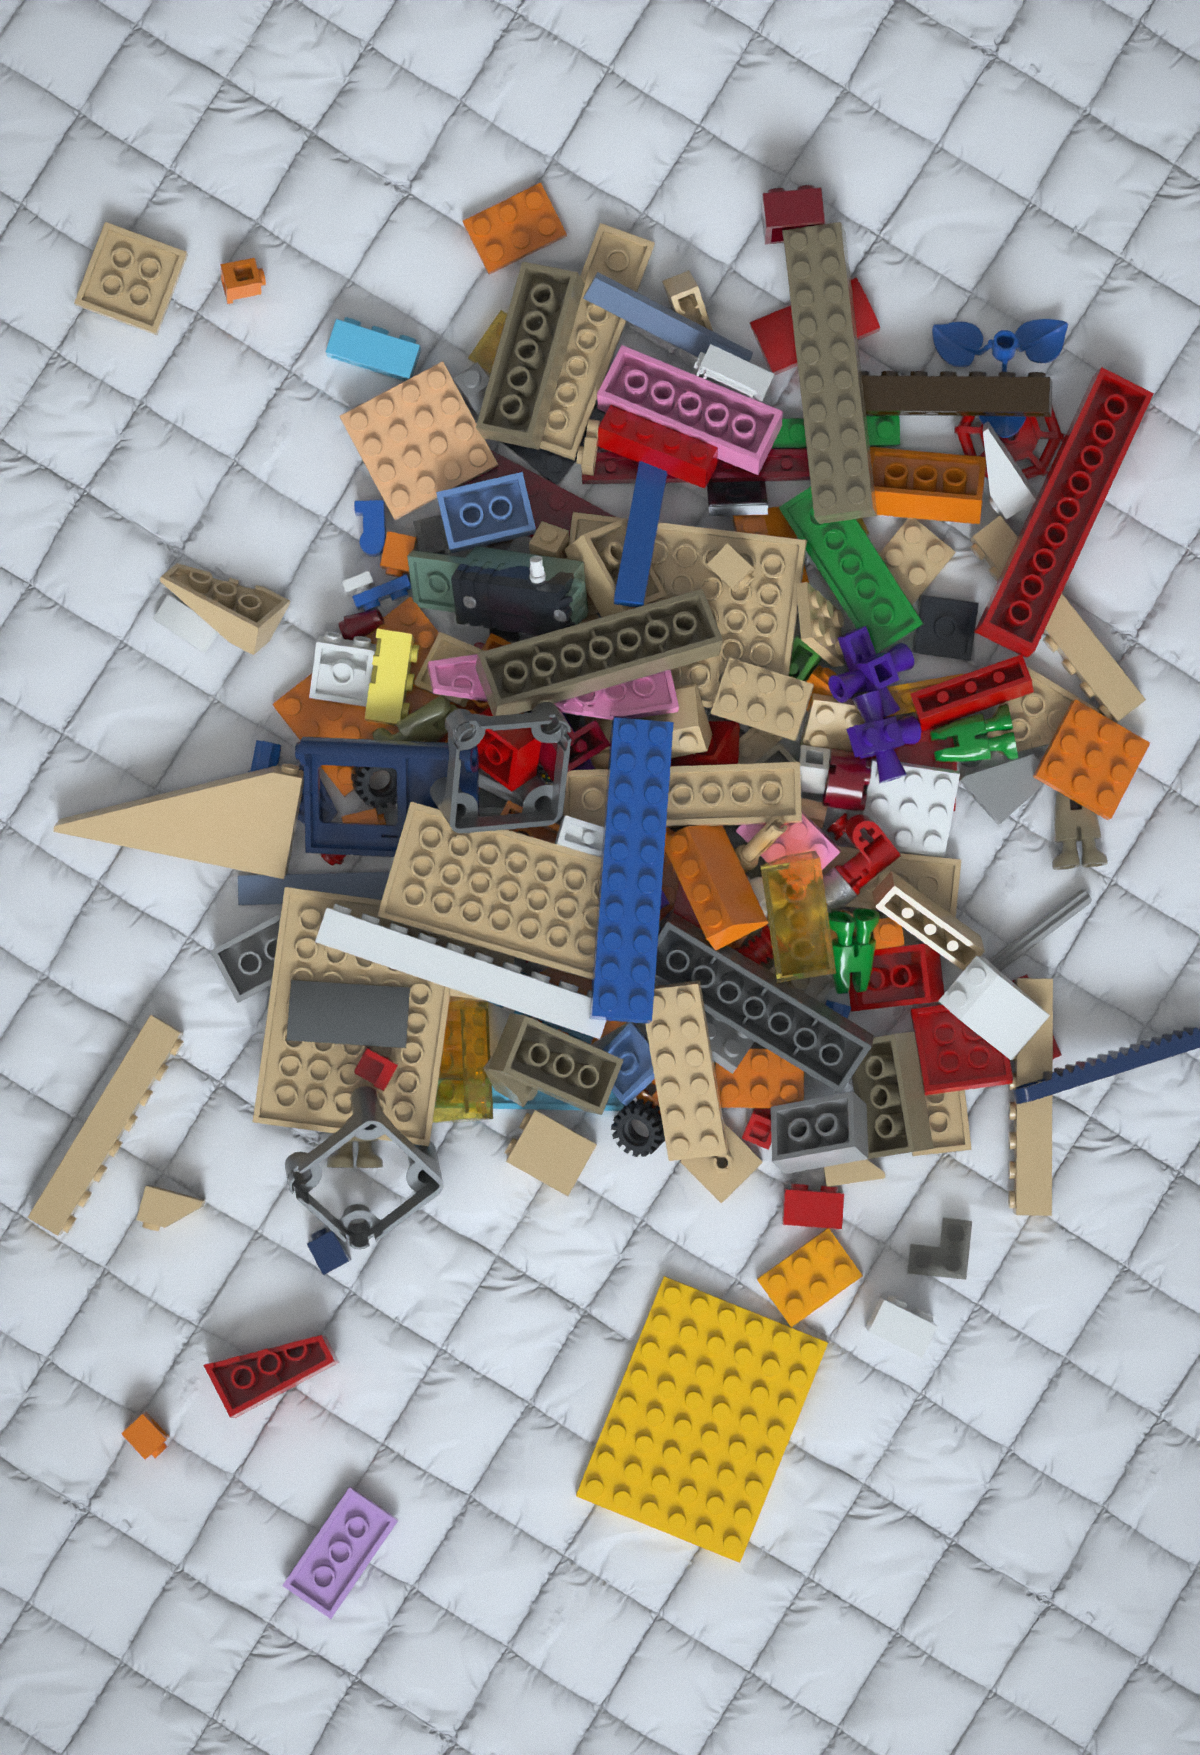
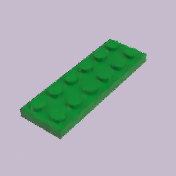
[779,486,924,653]

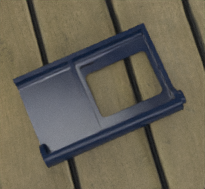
[295,737,479,857]

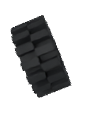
[351,766,397,809]
[611,1099,665,1157]

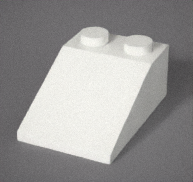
[939,956,1050,1060]

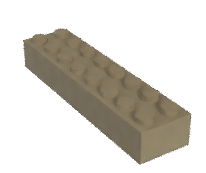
[475,589,723,716]

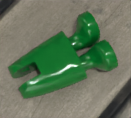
[930,704,1018,762]
[824,908,879,994]

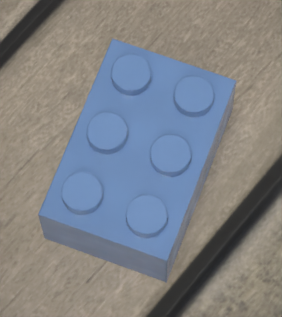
[436,472,536,554]

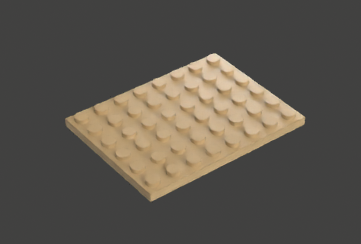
[567,512,807,708]
[253,887,457,1146]

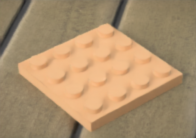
[339,361,498,520]

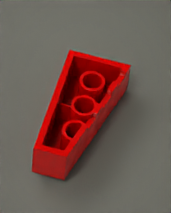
[203,1335,340,1418]

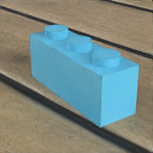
[326,317,421,381]

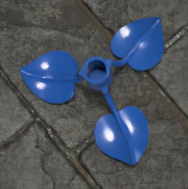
[932,319,1068,438]

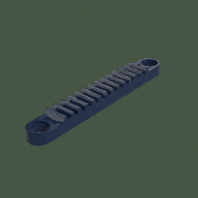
[1012,1027,1200,1104]

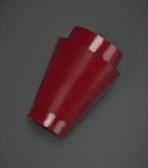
[338,608,384,641]

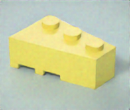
[365,628,419,726]

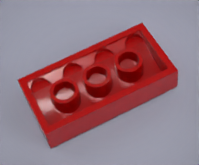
[749,277,881,376]

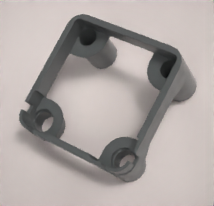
[430,702,571,833]
[285,1086,444,1250]

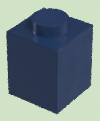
[307,1227,351,1275]

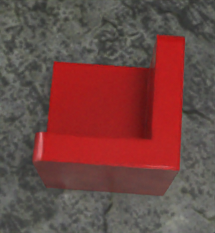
[354,1047,399,1091]

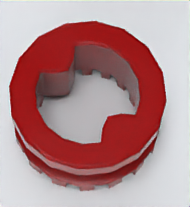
[826,813,849,841]

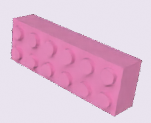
[597,345,783,475]

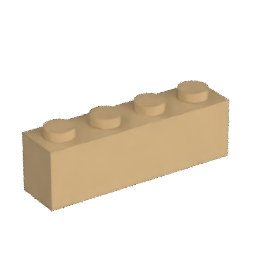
[872,871,985,971]

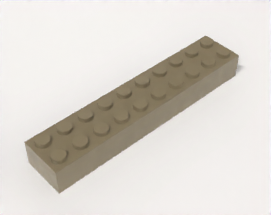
[783,222,877,524]

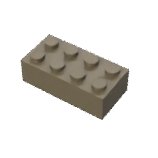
[488,1013,624,1115]
[852,1032,934,1159]

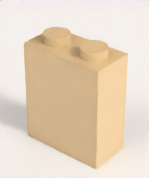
[505,1110,597,1196]

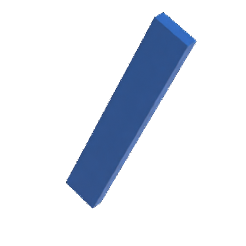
[614,461,667,608]

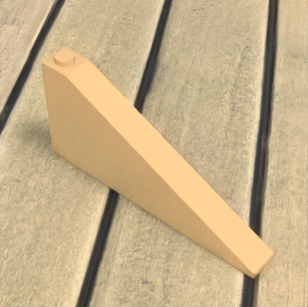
[53,764,304,879]

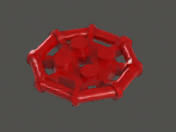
[954,399,1065,480]

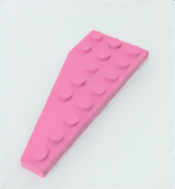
[427,654,679,720]

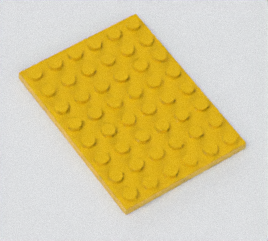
[576,1276,828,1563]

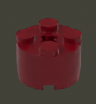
[822,748,872,811]

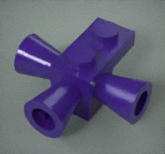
[828,626,914,717]
[846,690,921,784]

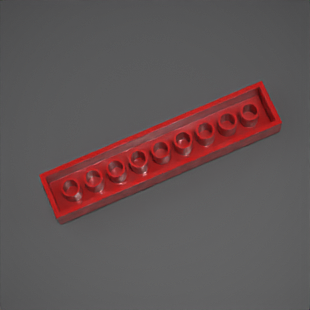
[974,367,1154,658]

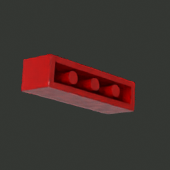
[598,405,718,489]
[910,654,1034,731]

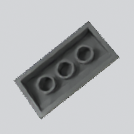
[287,980,410,1048]

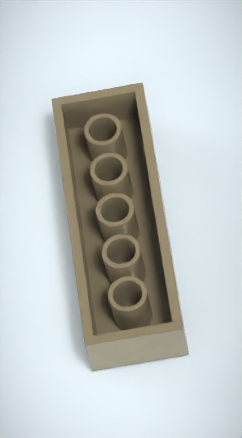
[476,261,585,450]

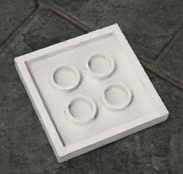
[860,758,960,858]

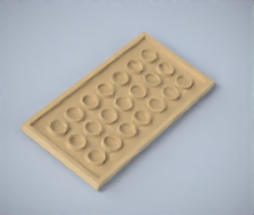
[377,802,601,980]

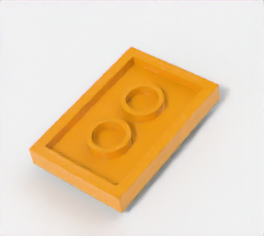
[757,1228,863,1328]

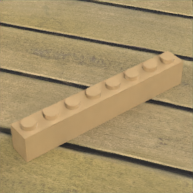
[970,515,1146,723]
[1008,978,1053,1216]
[27,1015,184,1236]

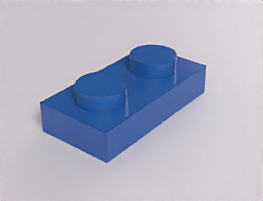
[352,574,412,611]

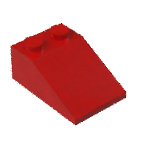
[849,943,945,1012]

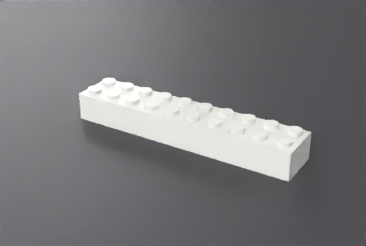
[315,904,606,1039]

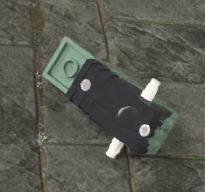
[407,546,588,636]

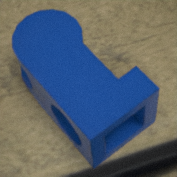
[354,500,386,557]

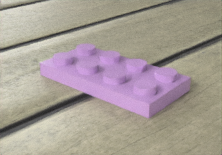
[282,1487,398,1619]

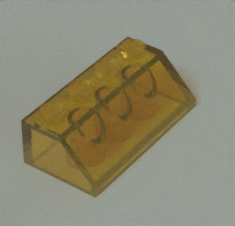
[760,851,836,983]
[432,1000,493,1123]

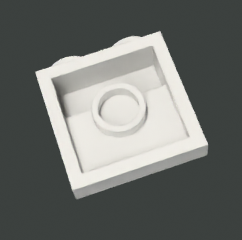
[309,632,377,707]

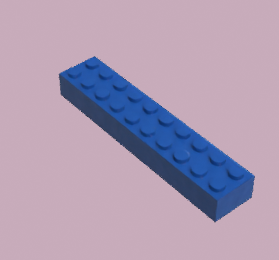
[590,717,674,1024]

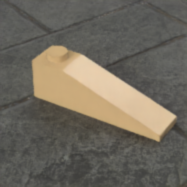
[160,563,290,655]

